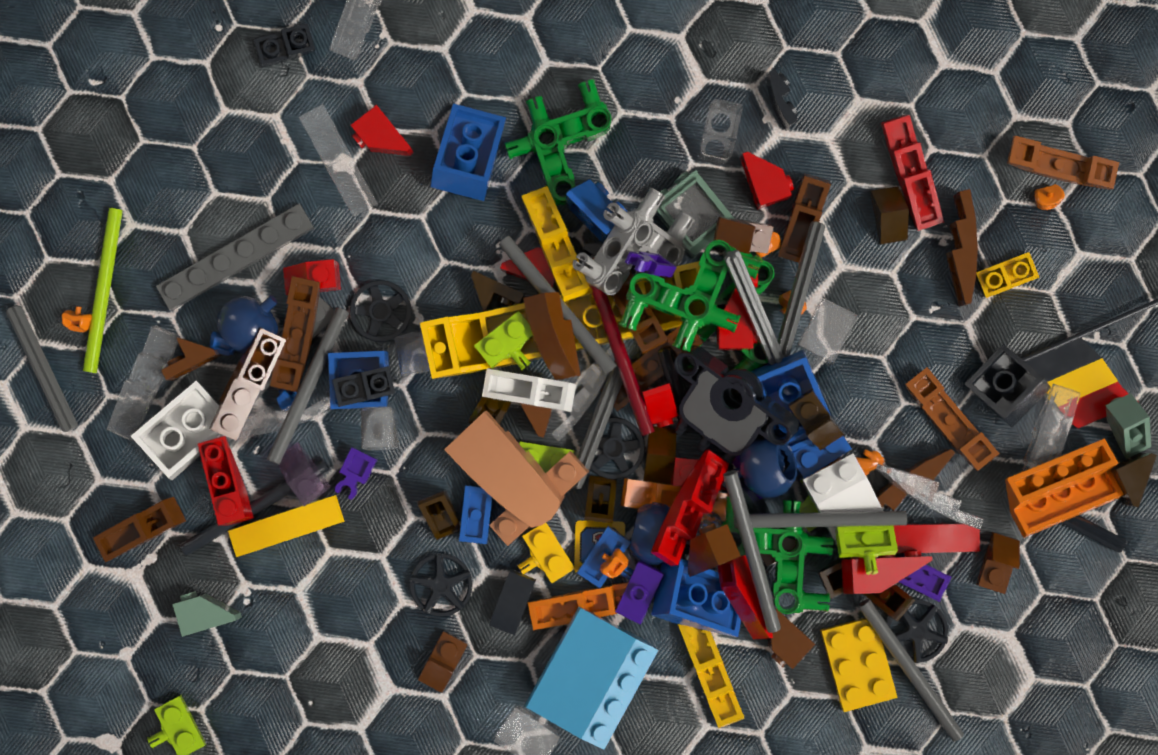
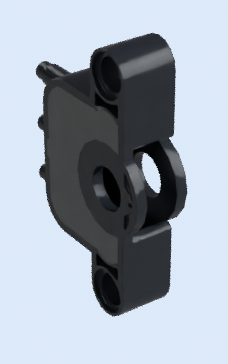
[674,345,799,466]

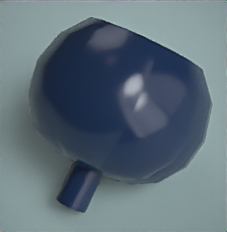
[217,295,278,354]
[732,436,797,498]
[629,502,690,565]

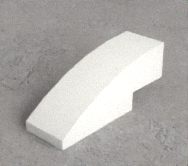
[482,369,576,412]

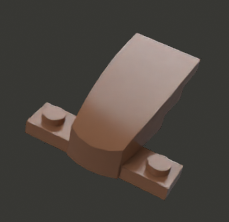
[444,411,590,546]

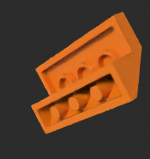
[1005,439,1124,538]

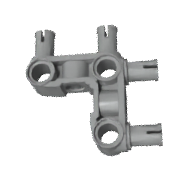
[572,187,695,295]

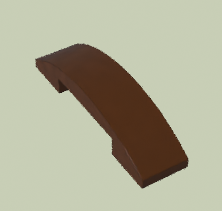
[593,257,668,354]
[270,276,321,392]
[600,327,704,412]

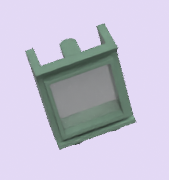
[656,170,735,259]

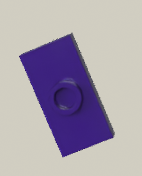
[897,553,952,602]
[615,561,665,624]

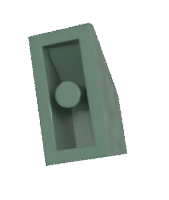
[1106,393,1151,459]
[173,591,242,637]

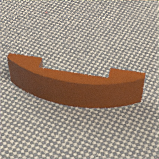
[1007,136,1119,190]
[905,367,1000,471]

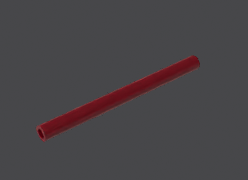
[588,283,654,436]

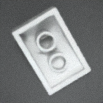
[131,381,222,480]
[803,454,883,558]

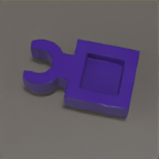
[625,251,677,277]
[335,447,378,500]

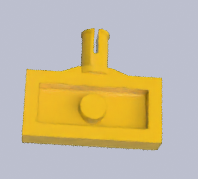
[517,523,575,583]

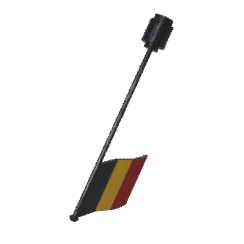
[1021,299,1158,428]

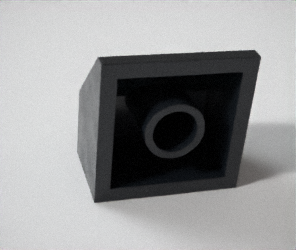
[965,344,1051,428]

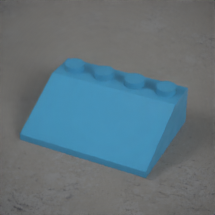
[524,607,658,749]

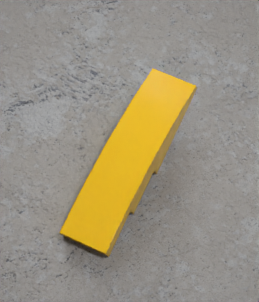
[522,186,590,302]
[228,495,345,557]
[678,624,744,729]

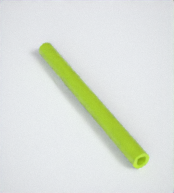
[83,208,123,373]

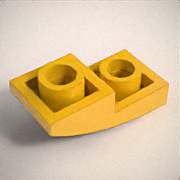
[976,252,1040,298]

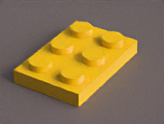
[820,618,898,712]

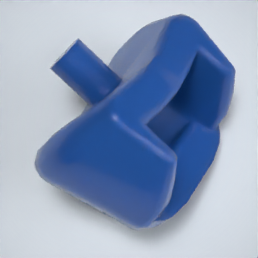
[210,331,236,355]
[277,389,297,411]

